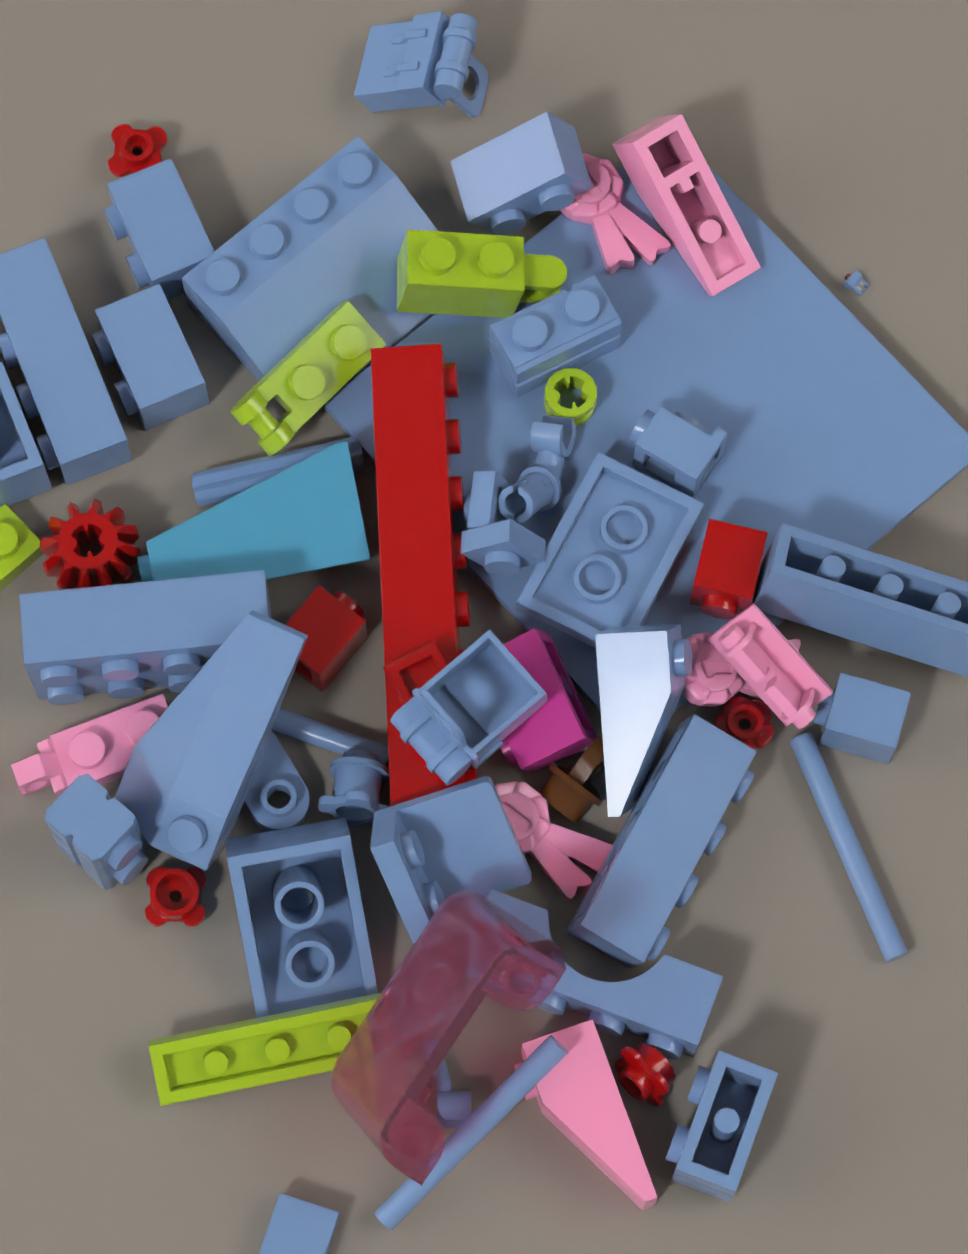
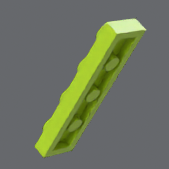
[148,990,406,1106]

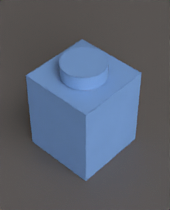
[813,673,911,765]

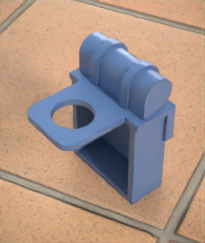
[353,11,489,118]
[390,629,548,786]

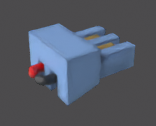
[843,270,869,296]

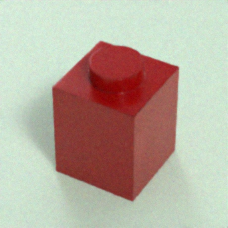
[689,519,768,619]
[285,585,367,692]

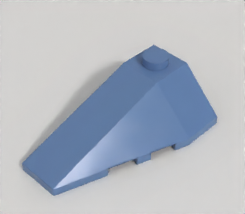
[115,610,308,871]

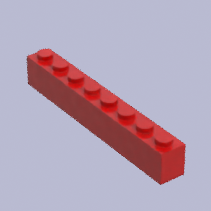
[370,343,478,806]

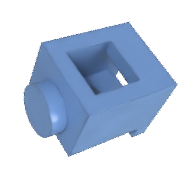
[630,406,728,498]

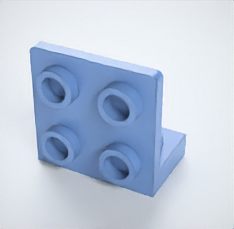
[370,776,531,950]

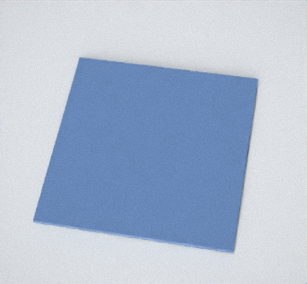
[323,165,968,714]

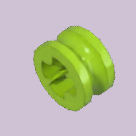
[544,368,597,427]

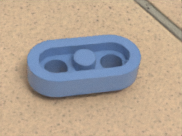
[244,730,311,832]

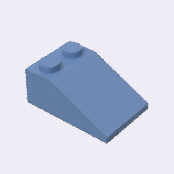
[225,817,378,1018]

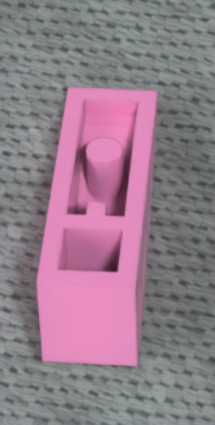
[612,114,761,296]
[514,1019,658,1210]

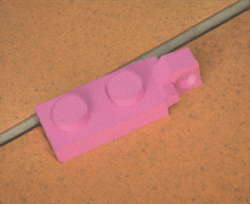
[11,694,168,796]

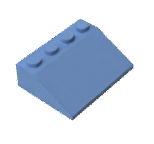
[182,136,438,412]

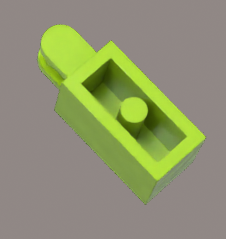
[397,229,567,318]

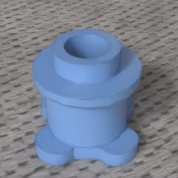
[318,750,389,827]

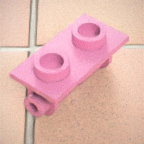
[708,603,833,729]

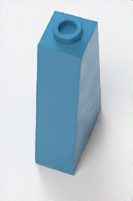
[137,441,370,582]

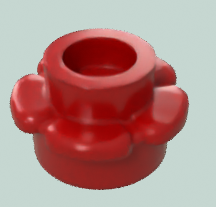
[714,697,774,751]

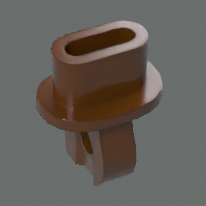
[539,736,605,824]

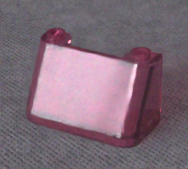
[331,891,566,1186]

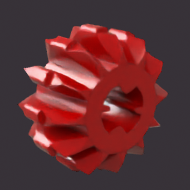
[40,498,142,590]

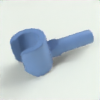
[425,1042,472,1128]

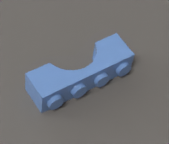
[463,889,723,1059]

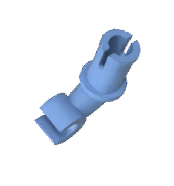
[498,415,576,523]

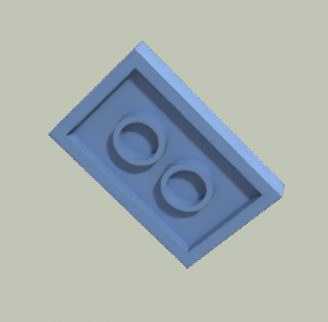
[516,452,704,649]

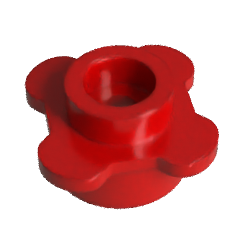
[108,124,168,177]
[145,866,207,927]
[614,1043,675,1107]

